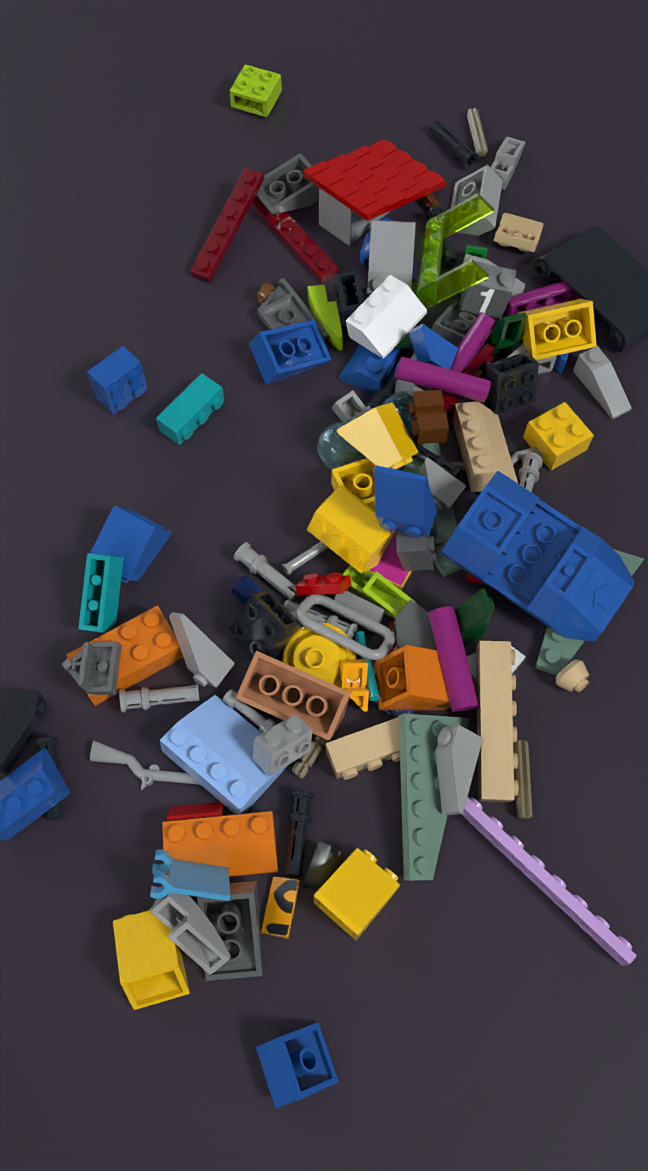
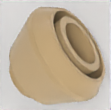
[555,659,589,692]

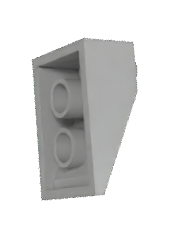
[367,220,415,293]

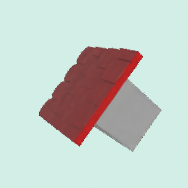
[303,140,446,246]

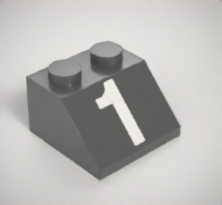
[459,261,516,319]

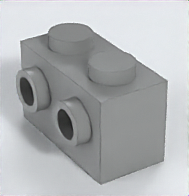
[252,714,312,776]

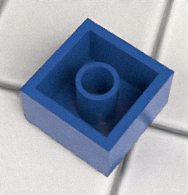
[87,346,148,415]

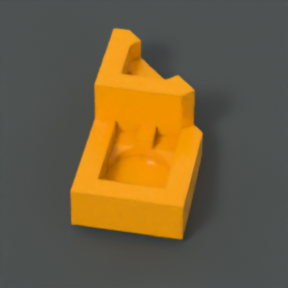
[340,659,369,712]

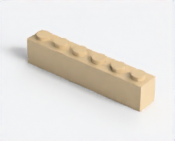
[476,641,519,802]

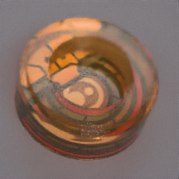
[257,281,274,304]

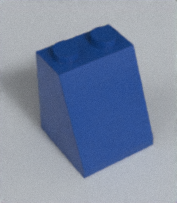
[90,505,172,583]

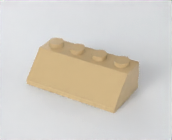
[453,401,518,493]

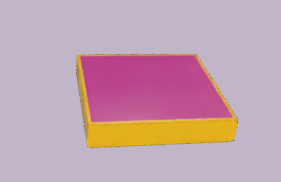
[369,535,412,590]

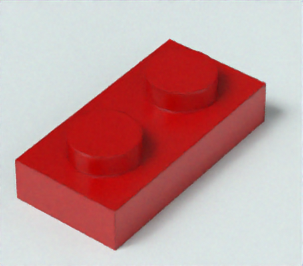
[296,573,352,595]

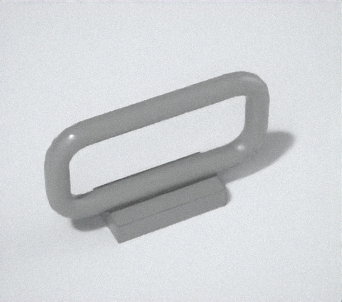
[296,591,395,660]

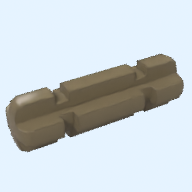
[292,735,328,779]

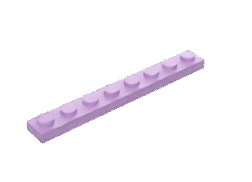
[461,797,637,966]

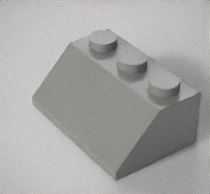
[448,165,503,236]

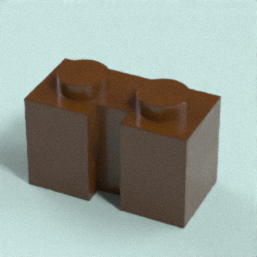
[408,390,449,444]

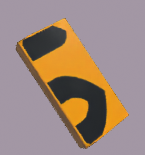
[261,877,300,939]

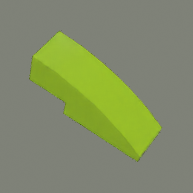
[307,285,343,351]
[343,565,415,619]

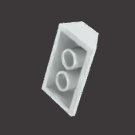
[346,275,427,359]

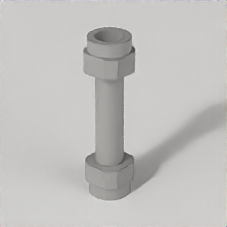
[223,689,277,733]

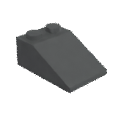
[256,153,319,214]
[432,300,478,347]
[197,881,263,981]

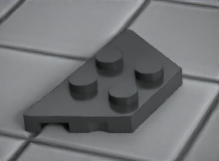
[258,278,329,341]

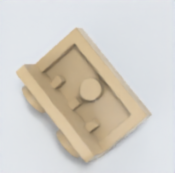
[494,213,544,253]

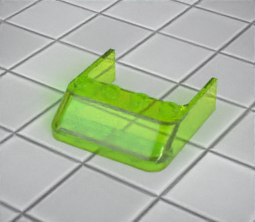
[415,193,494,308]

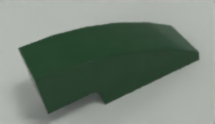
[485,312,527,356]

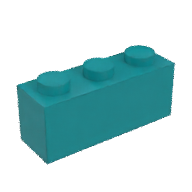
[156,374,224,445]
[78,553,124,632]

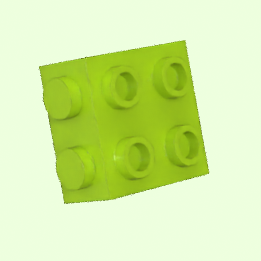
[230,65,282,117]

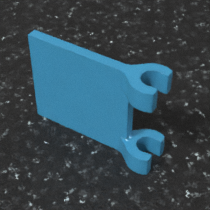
[150,849,230,901]

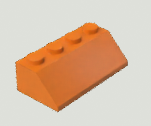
[162,811,278,877]

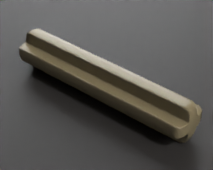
[467,108,488,158]
[513,740,533,819]

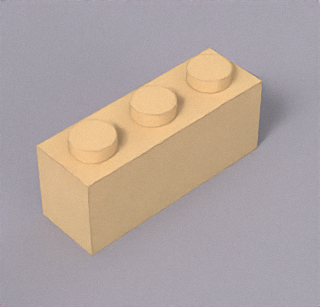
[326,717,400,780]

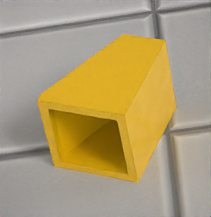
[337,402,419,469]
[314,848,400,941]
[113,908,190,1010]

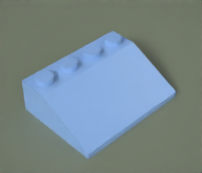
[160,695,288,815]

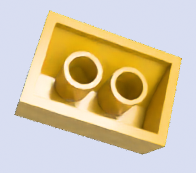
[518,299,596,360]
[307,485,395,573]

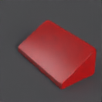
[167,802,224,821]

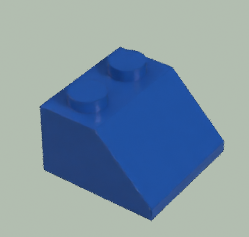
[339,344,400,394]
[256,1022,339,1109]

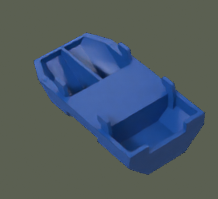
[441,471,635,641]

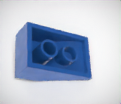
[249,320,332,385]
[374,465,437,538]

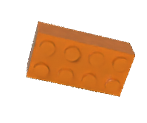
[66,605,183,706]

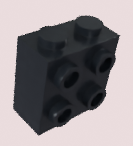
[333,269,368,336]
[485,351,539,414]
[229,590,301,659]

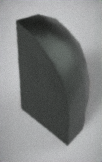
[303,841,344,889]

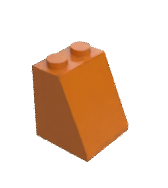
[376,645,451,710]

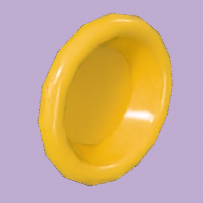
[282,623,356,688]

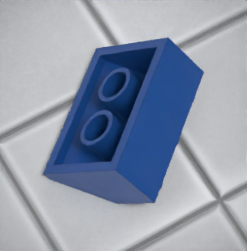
[0,748,71,840]

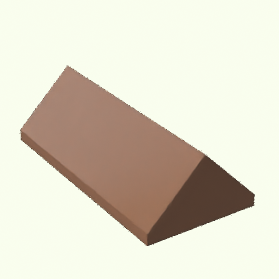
[235,651,351,741]

